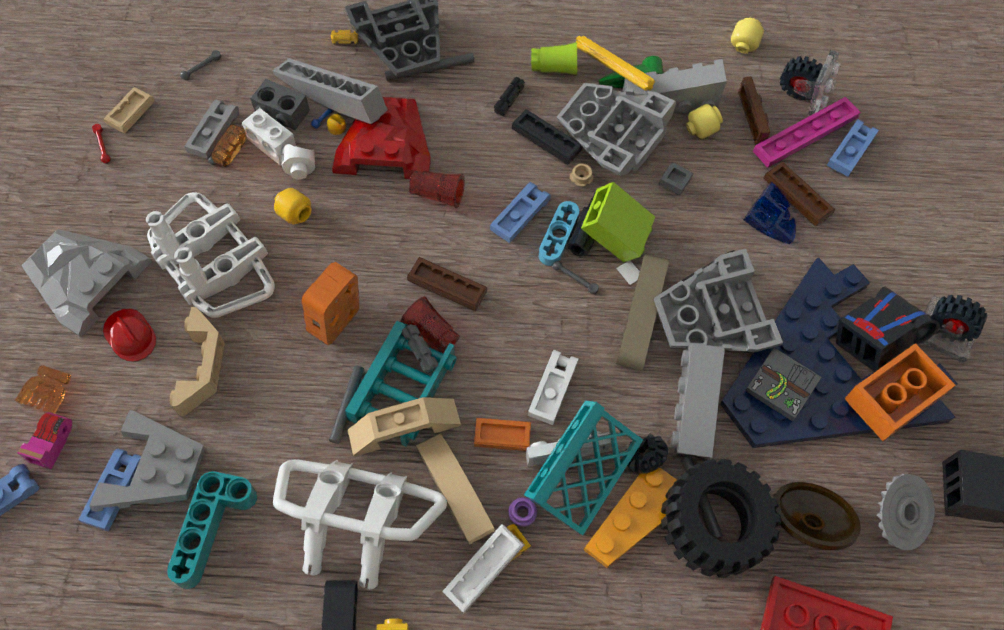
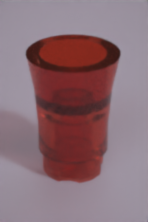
[409,170,465,208]
[400,296,460,353]

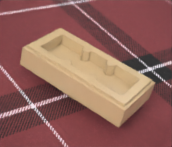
[104,87,155,134]

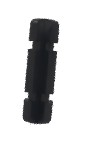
[494,77,525,116]

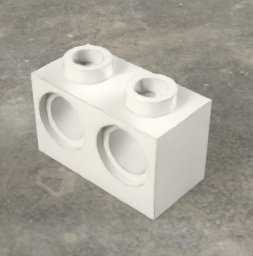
[242,108,297,166]

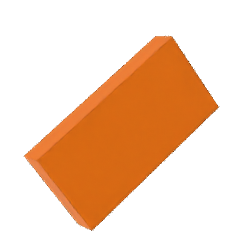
[474,418,531,451]

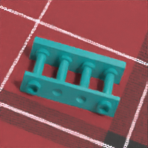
[345,321,457,447]

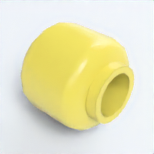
[731,18,764,54]
[686,104,723,139]

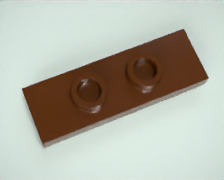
[738,76,770,145]
[763,161,835,227]
[407,257,487,312]

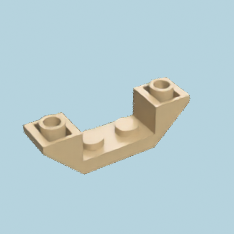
[170,307,225,416]
[348,397,461,457]

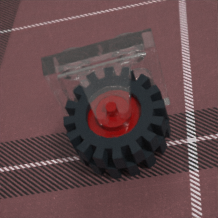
[780,50,841,116]
[921,295,987,363]

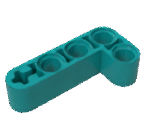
[167,471,258,589]

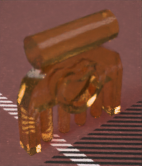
[15,365,71,414]

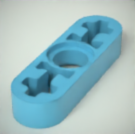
[539,201,579,266]

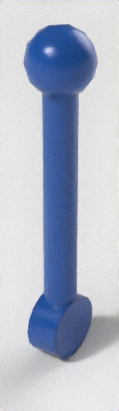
[311,108,333,128]

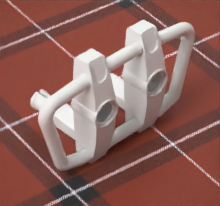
[146,192,275,318]
[273,460,447,589]

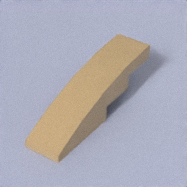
[416,433,495,545]

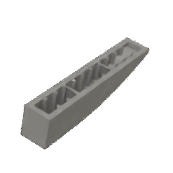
[273,58,388,124]

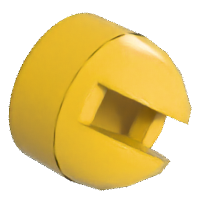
[327,114,346,135]

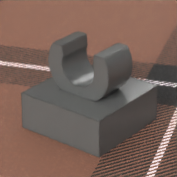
[659,162,693,195]

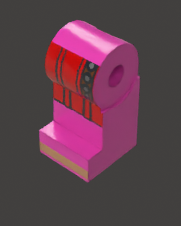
[17,412,72,470]

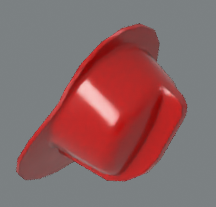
[103,308,156,361]

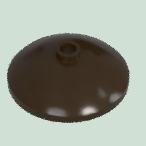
[774,482,861,550]

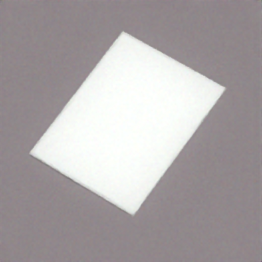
[616,260,640,285]

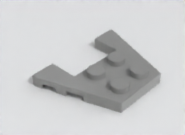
[89,410,205,512]

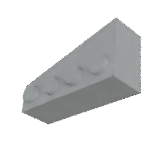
[623,59,727,113]
[671,343,725,460]

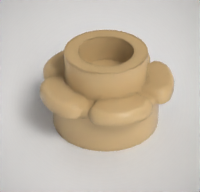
[570,164,594,187]

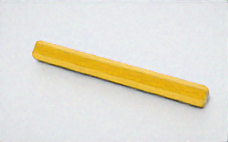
[575,36,655,91]

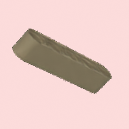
[616,253,669,371]

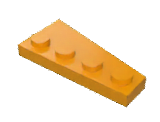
[584,467,677,568]

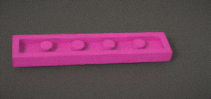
[753,97,861,168]

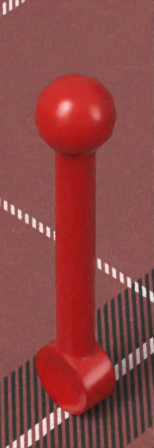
[92,124,111,163]

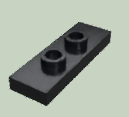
[512,109,583,165]

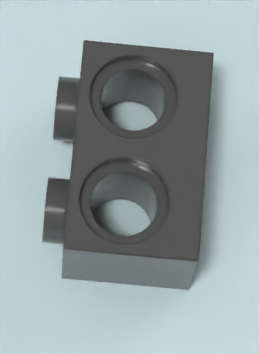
[251,79,310,130]

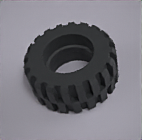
[661,459,781,578]

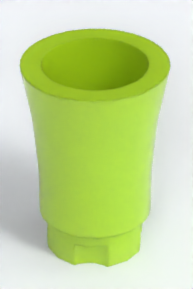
[531,42,577,75]

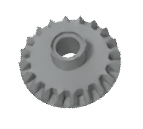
[877,474,935,550]

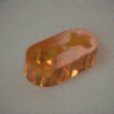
[212,124,247,167]

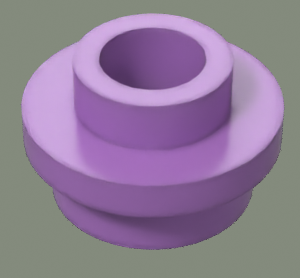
[508,498,537,527]

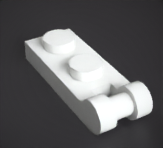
[528,350,579,425]

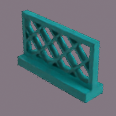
[524,400,643,536]

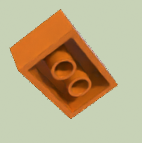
[845,343,956,441]

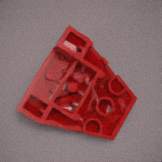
[332,96,431,180]

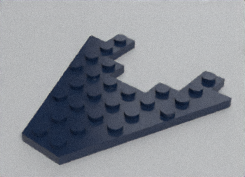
[720,258,958,448]

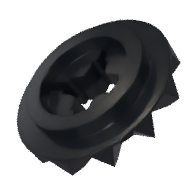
[625,433,668,474]

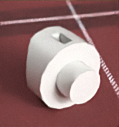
[281,144,315,180]

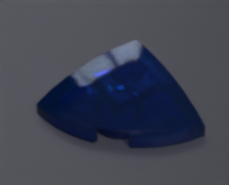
[743,182,796,244]

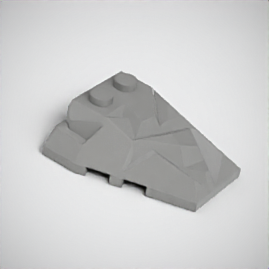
[557,83,676,176]
[21,229,152,337]
[654,249,783,352]

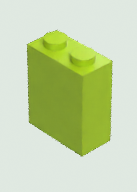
[581,182,655,262]

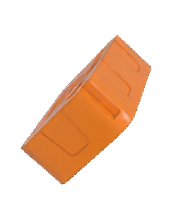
[301,262,359,345]

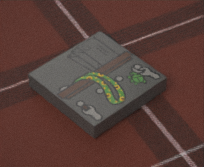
[745,348,822,421]

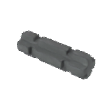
[402,324,438,373]

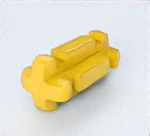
[331,30,359,44]

